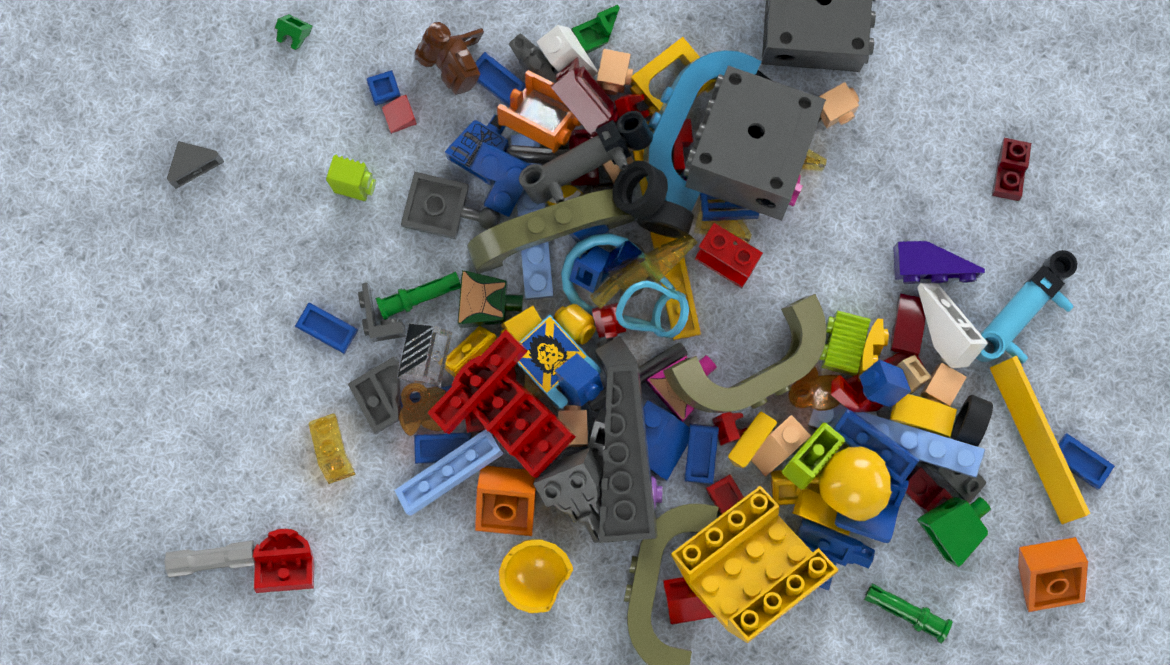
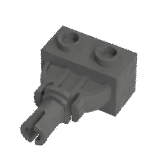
[533,447,603,543]

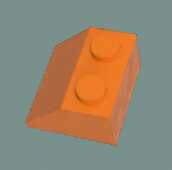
[475,466,537,536]
[1018,537,1088,612]

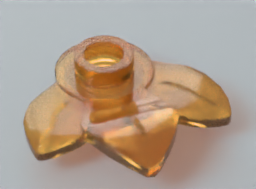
[788,366,840,411]
[399,383,446,436]

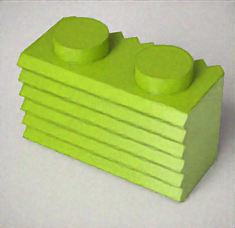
[326,154,376,202]
[819,310,871,376]
[781,422,845,489]

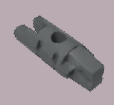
[509,33,557,83]

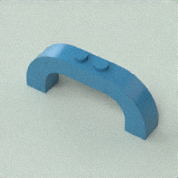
[643,50,762,211]

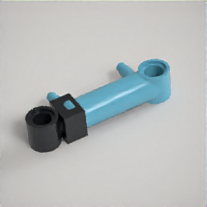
[976,250,1078,363]

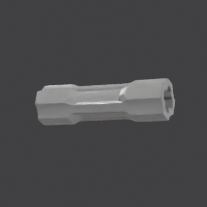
[165,540,255,578]

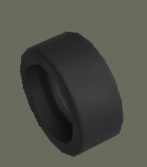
[612,161,668,218]
[637,200,694,239]
[950,395,993,447]

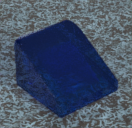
[603,240,642,274]

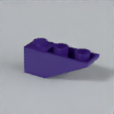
[893,241,985,284]

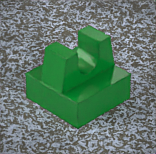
[275,14,313,50]

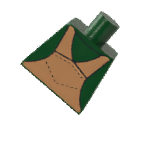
[458,270,523,328]

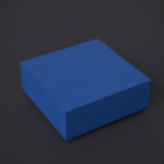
[366,70,401,106]

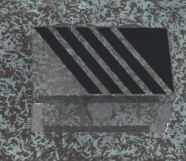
[397,323,452,387]

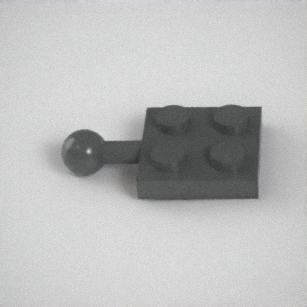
[401,171,500,240]

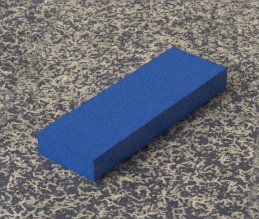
[833,409,920,484]

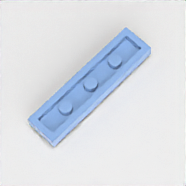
[394,429,505,516]

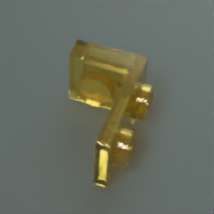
[309,413,356,484]

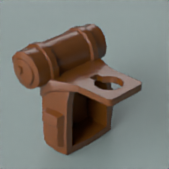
[415,22,484,95]

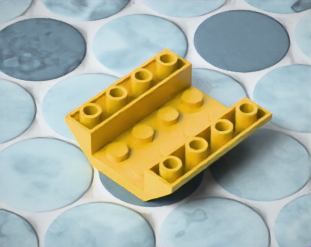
[671,485,839,643]

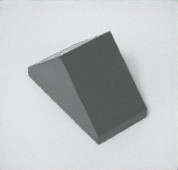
[167,141,224,189]

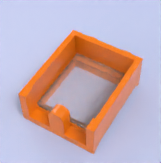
[497,70,582,154]

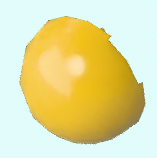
[819,447,892,521]
[499,539,573,613]

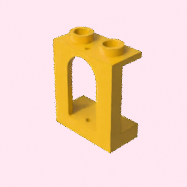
[630,37,717,117]

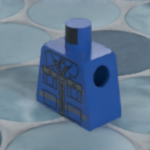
[445,114,509,186]

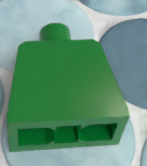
[917,497,991,567]

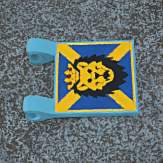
[517,315,601,409]

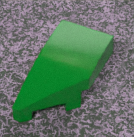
[571,5,620,54]

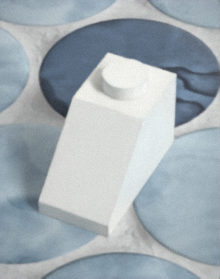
[537,25,598,77]

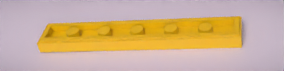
[990,356,1090,524]

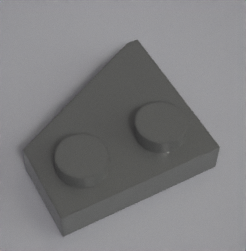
[348,357,401,433]

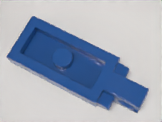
[796,518,875,569]

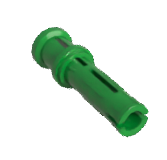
[375,271,461,320]
[864,583,953,644]

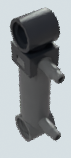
[519,111,653,204]

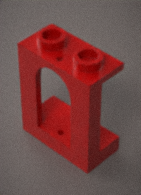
[694,223,763,289]

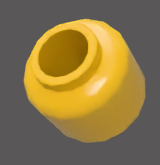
[553,304,596,345]

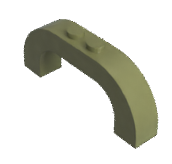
[467,189,635,274]
[663,294,826,413]
[624,504,718,665]

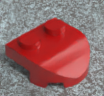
[253,529,314,593]

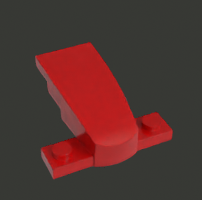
[428,330,576,478]

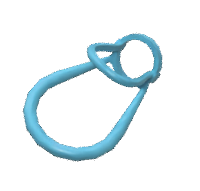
[561,233,689,338]

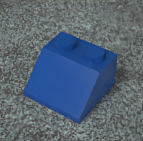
[643,400,690,481]

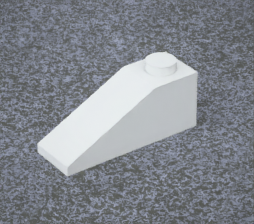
[917,283,988,368]

